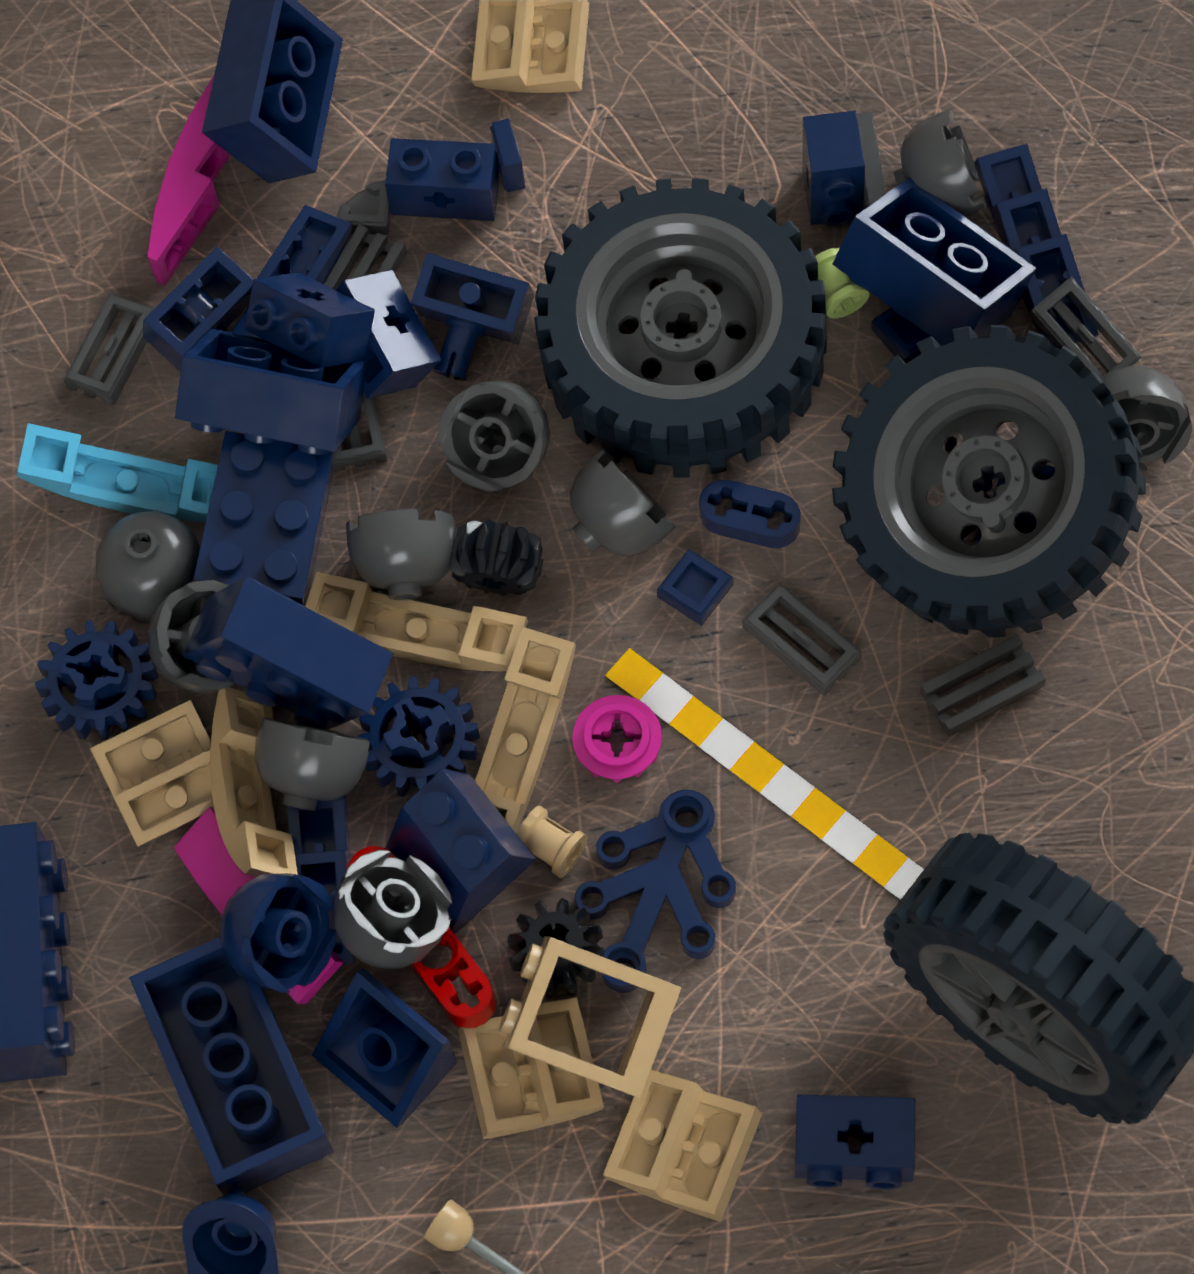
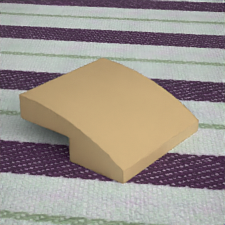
[471,0,589,93]
[90,700,214,847]
[458,998,604,1139]
[603,1070,762,1222]

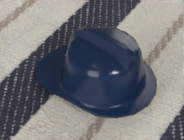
[182,1187,279,1274]

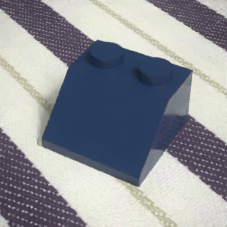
[386,769,536,934]

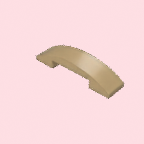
[305,572,528,672]
[475,627,576,833]
[210,687,298,877]

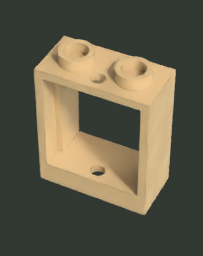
[499,936,682,1098]

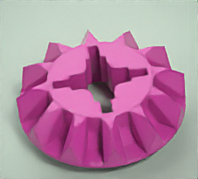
[572,695,662,783]

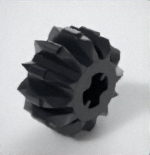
[450,519,543,596]
[507,898,604,998]

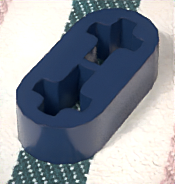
[699,480,801,548]

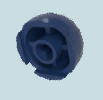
[220,873,336,992]

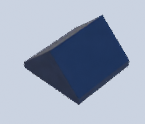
[312,968,457,1128]

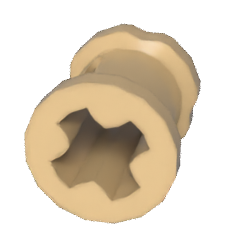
[516,806,588,878]

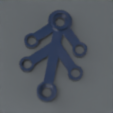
[575,790,736,993]

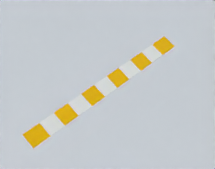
[605,648,924,900]

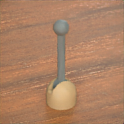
[424,1199,525,1274]

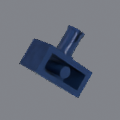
[411,253,535,381]

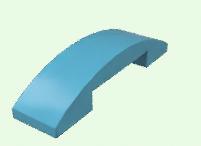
[17,423,218,523]

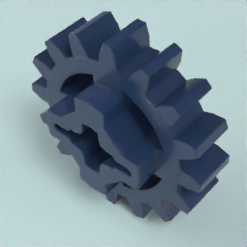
[35,620,159,740]
[357,676,480,797]

